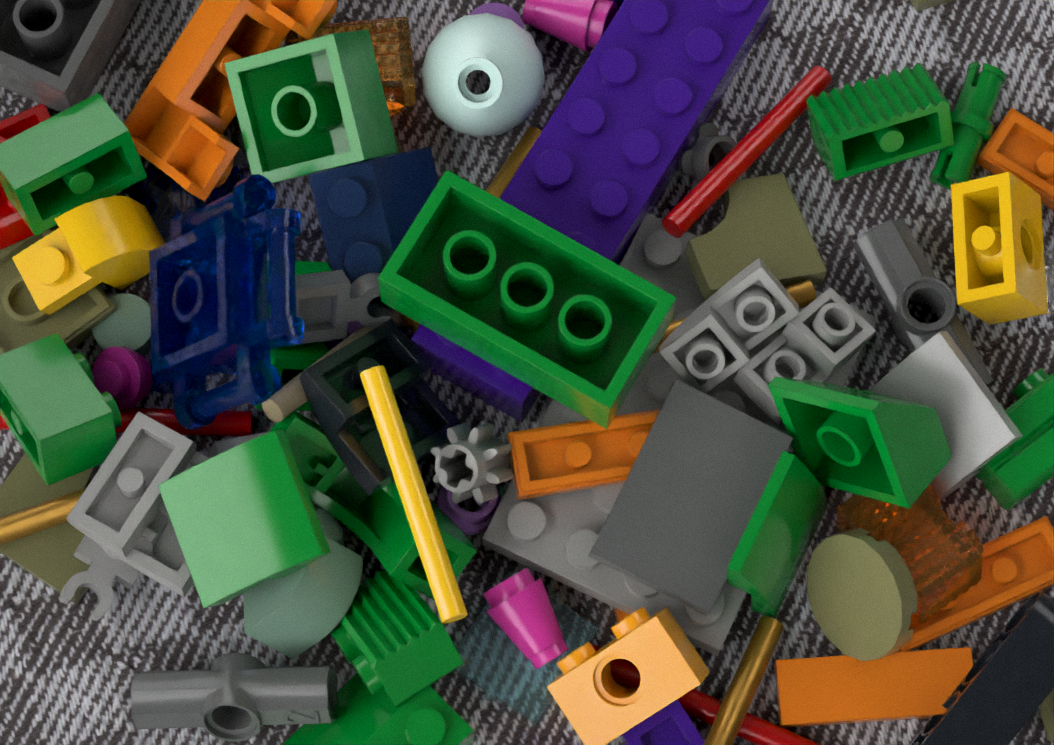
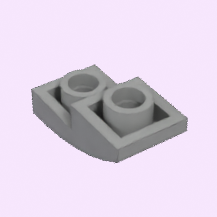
[659,258,800,394]
[733,287,876,425]

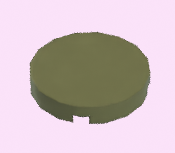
[807,528,918,661]

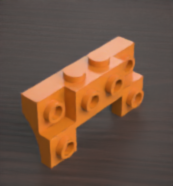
[124,0,338,202]

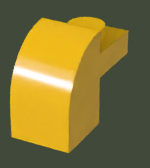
[12,196,173,315]

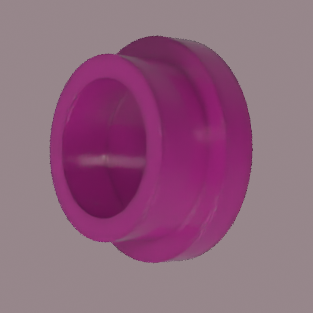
[92,346,152,410]

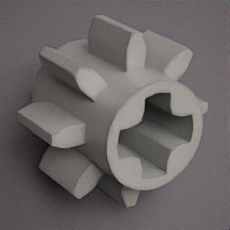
[431,423,515,504]

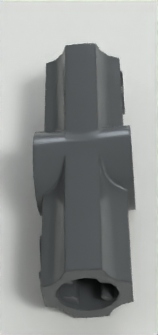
[853,218,994,388]
[131,653,339,742]

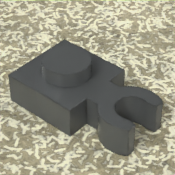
[277,270,391,346]

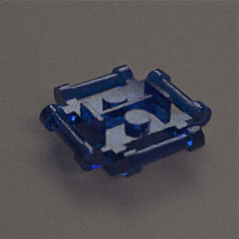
[149,174,305,431]

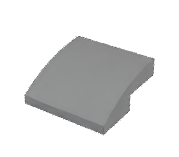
[869,331,1023,510]
[67,411,209,597]

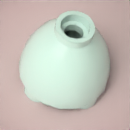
[421,13,545,137]

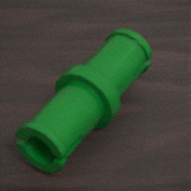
[929,62,1007,190]

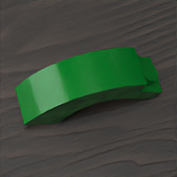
[269,411,477,601]

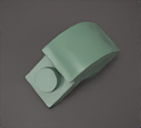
[243,504,363,659]

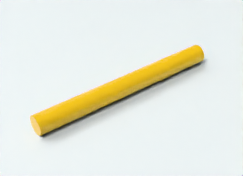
[360,366,468,624]

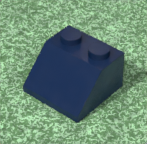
[308,146,439,284]

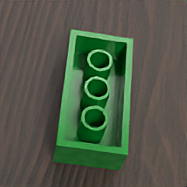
[378,169,677,429]

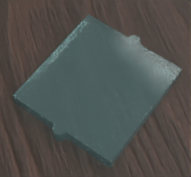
[454,570,599,724]

